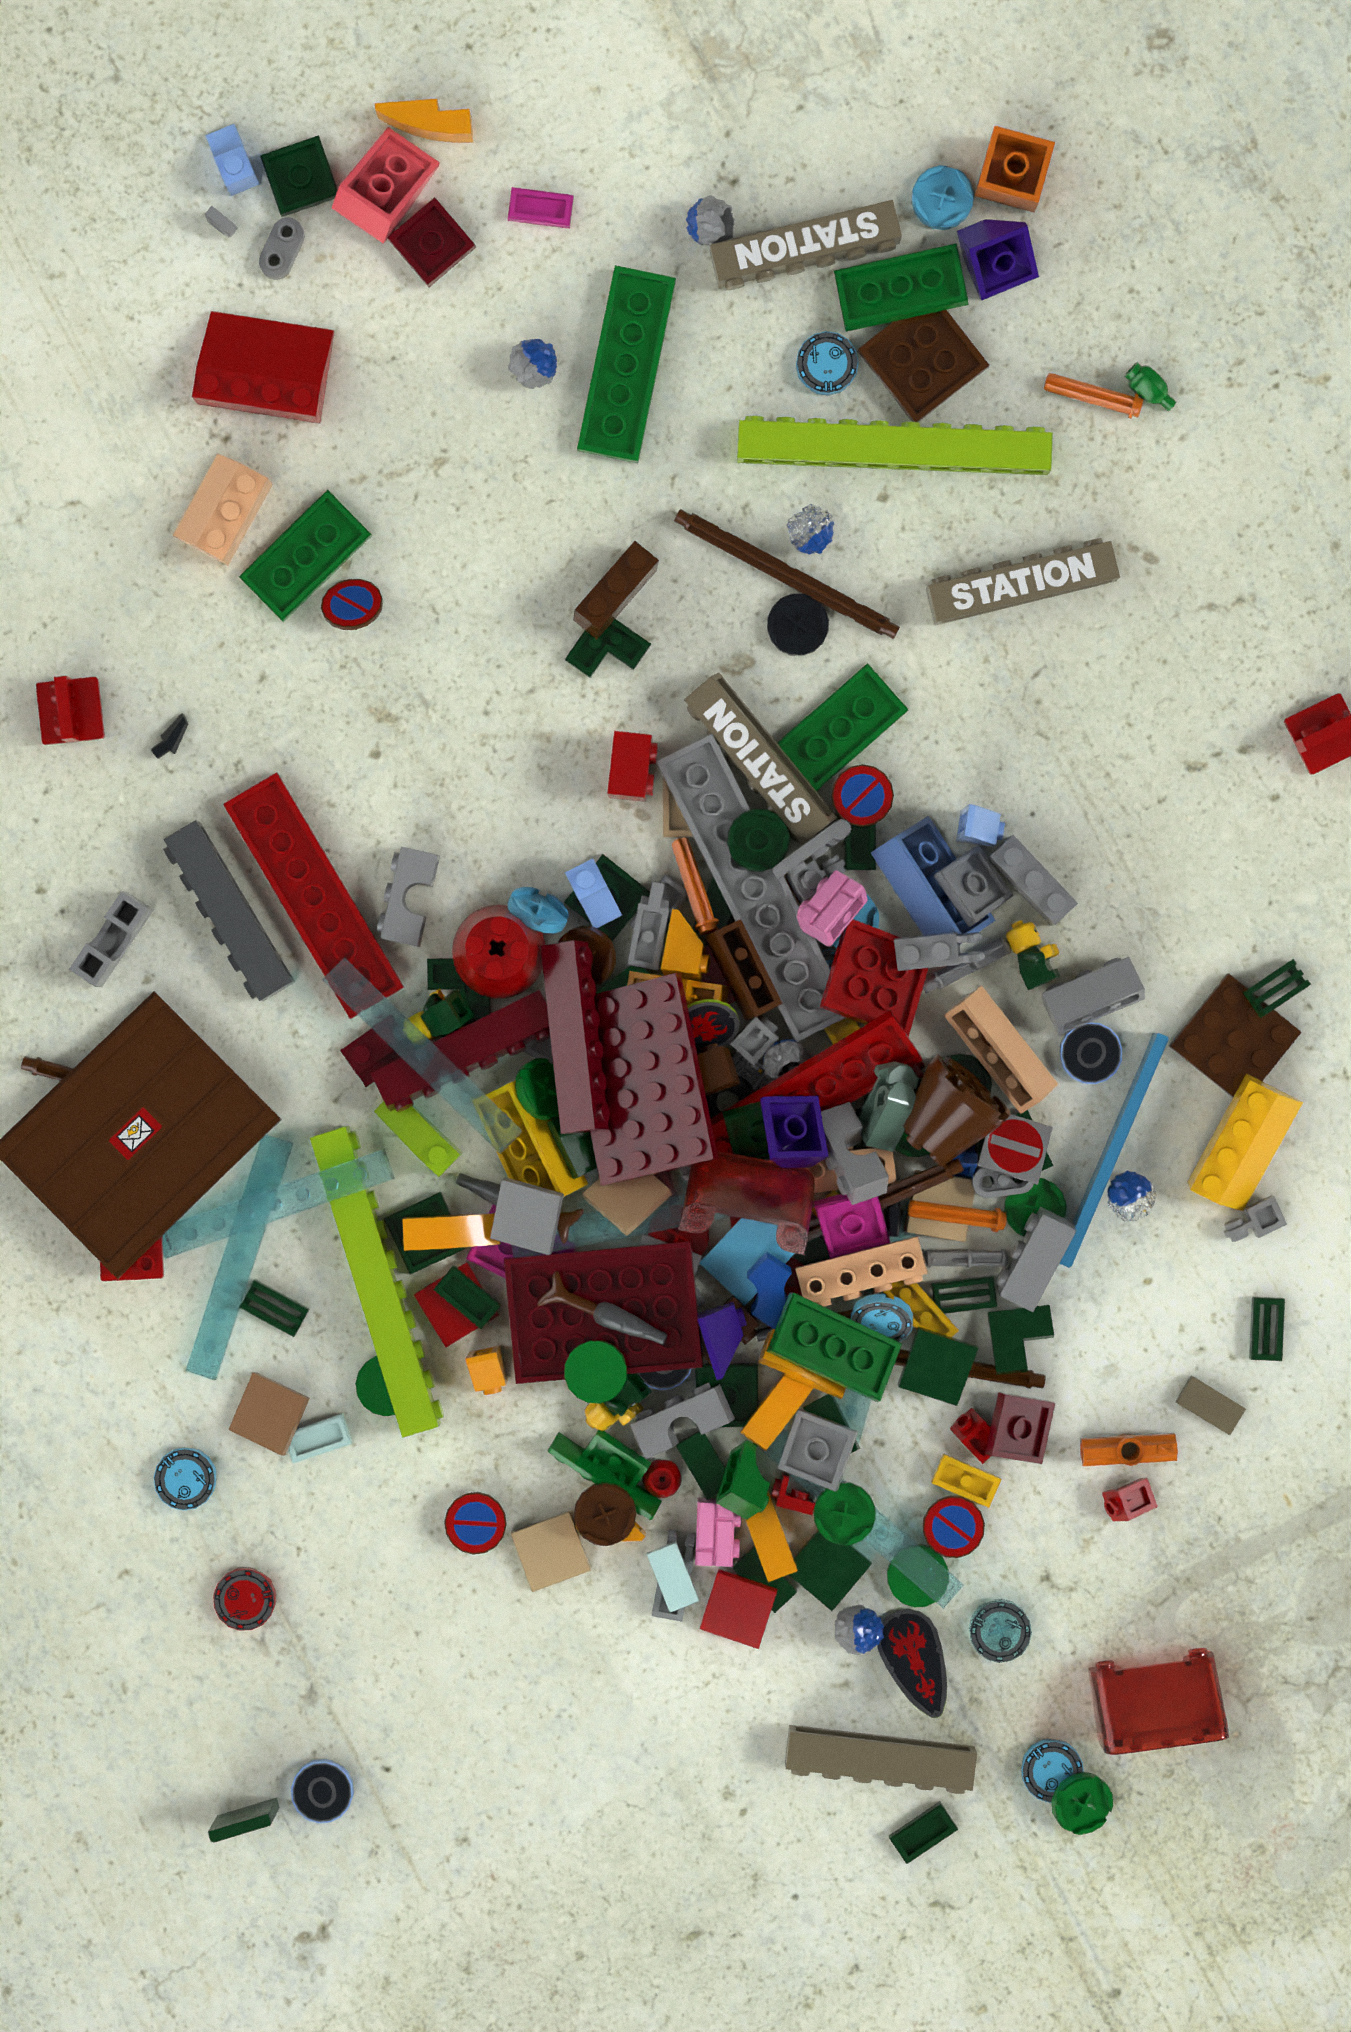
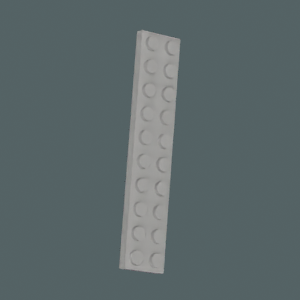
[656,734,846,1042]

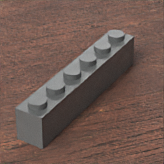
[163,820,295,1001]

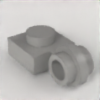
[785,855,846,903]
[1224,1196,1287,1242]

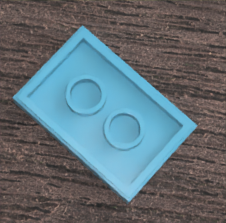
[700,1198,807,1306]

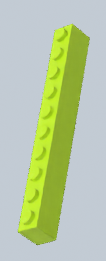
[737,416,1053,475]
[310,1126,444,1438]

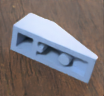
[956,804,1005,847]

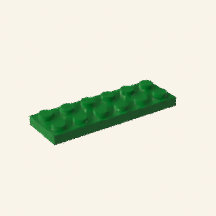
[577,265,676,464]

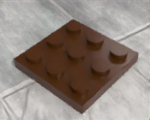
[857,310,990,422]
[1169,973,1302,1098]

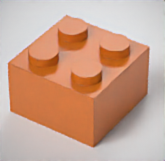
[974,126,1055,212]

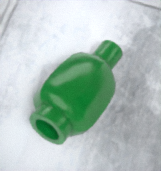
[1125,362,1176,411]

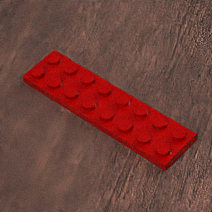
[223,772,405,1019]
[692,1010,923,1188]

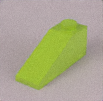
[374,1101,463,1177]

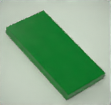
[834,243,969,332]
[239,490,372,623]
[777,663,908,791]
[767,1292,902,1402]

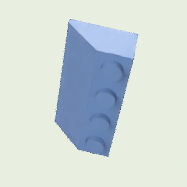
[871,816,996,945]

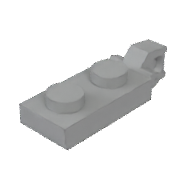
[627,881,670,970]

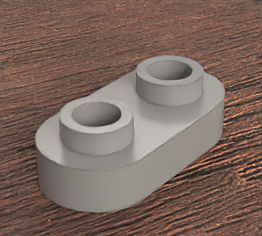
[259,217,305,280]
[972,1167,1034,1198]

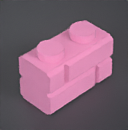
[796,870,868,947]
[695,1498,741,1567]

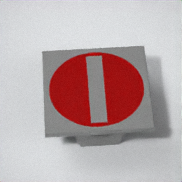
[977,1114,1053,1185]

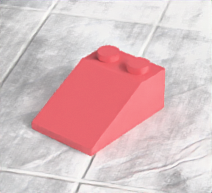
[332,127,440,244]

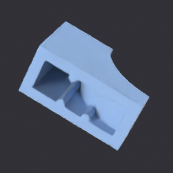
[205,124,259,196]
[565,858,622,928]

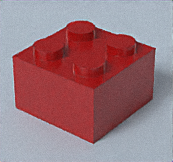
[607,731,658,802]

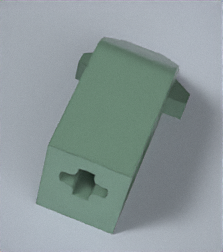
[858,1061,920,1152]

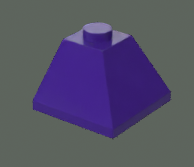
[957,219,1039,300]
[760,1096,829,1168]
[697,1302,747,1380]

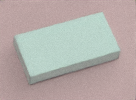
[288,1413,353,1463]
[647,1541,699,1613]

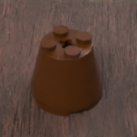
[903,1054,1010,1167]

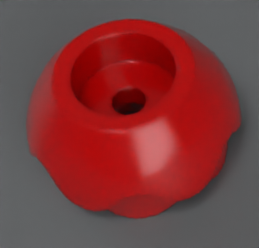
[642,1459,682,1498]

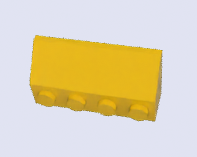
[1187,1073,1303,1211]
[472,1080,588,1197]

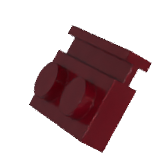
[340,1015,417,1087]

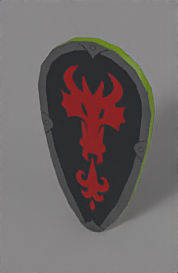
[688,999,740,1055]
[877,1609,948,1718]

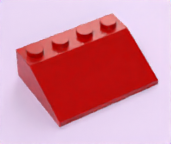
[192,311,335,424]

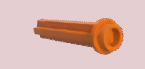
[1044,373,1144,419]
[672,837,719,935]
[908,1200,1007,1233]

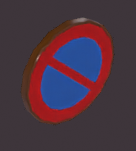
[321,579,383,630]
[831,764,894,827]
[444,1492,507,1555]
[923,1495,985,1558]

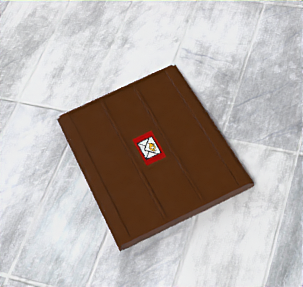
[0,991,282,1279]

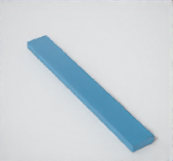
[1059,1033,1169,1268]

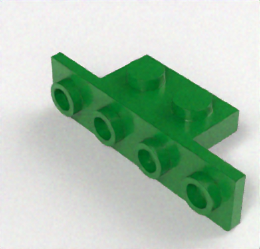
[548,1430,662,1520]

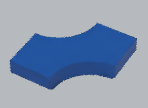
[747,1252,792,1329]

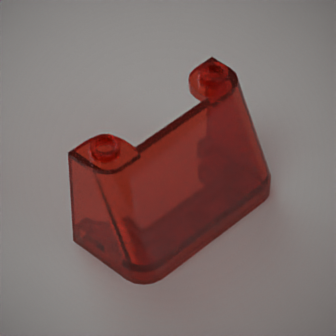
[679,1151,815,1255]
[1088,1648,1229,1755]

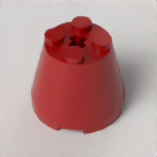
[452,905,545,998]

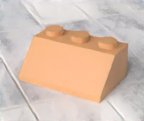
[173,453,273,566]

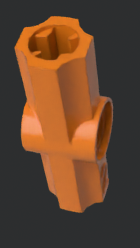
[1080,1433,1178,1466]

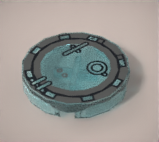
[969,1599,1032,1663]

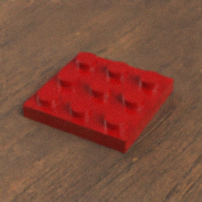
[820,919,928,1036]

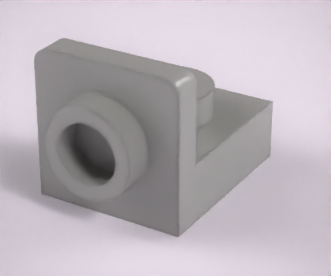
[730,1016,779,1065]

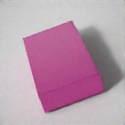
[508,187,574,229]

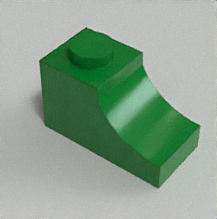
[716,1440,770,1520]

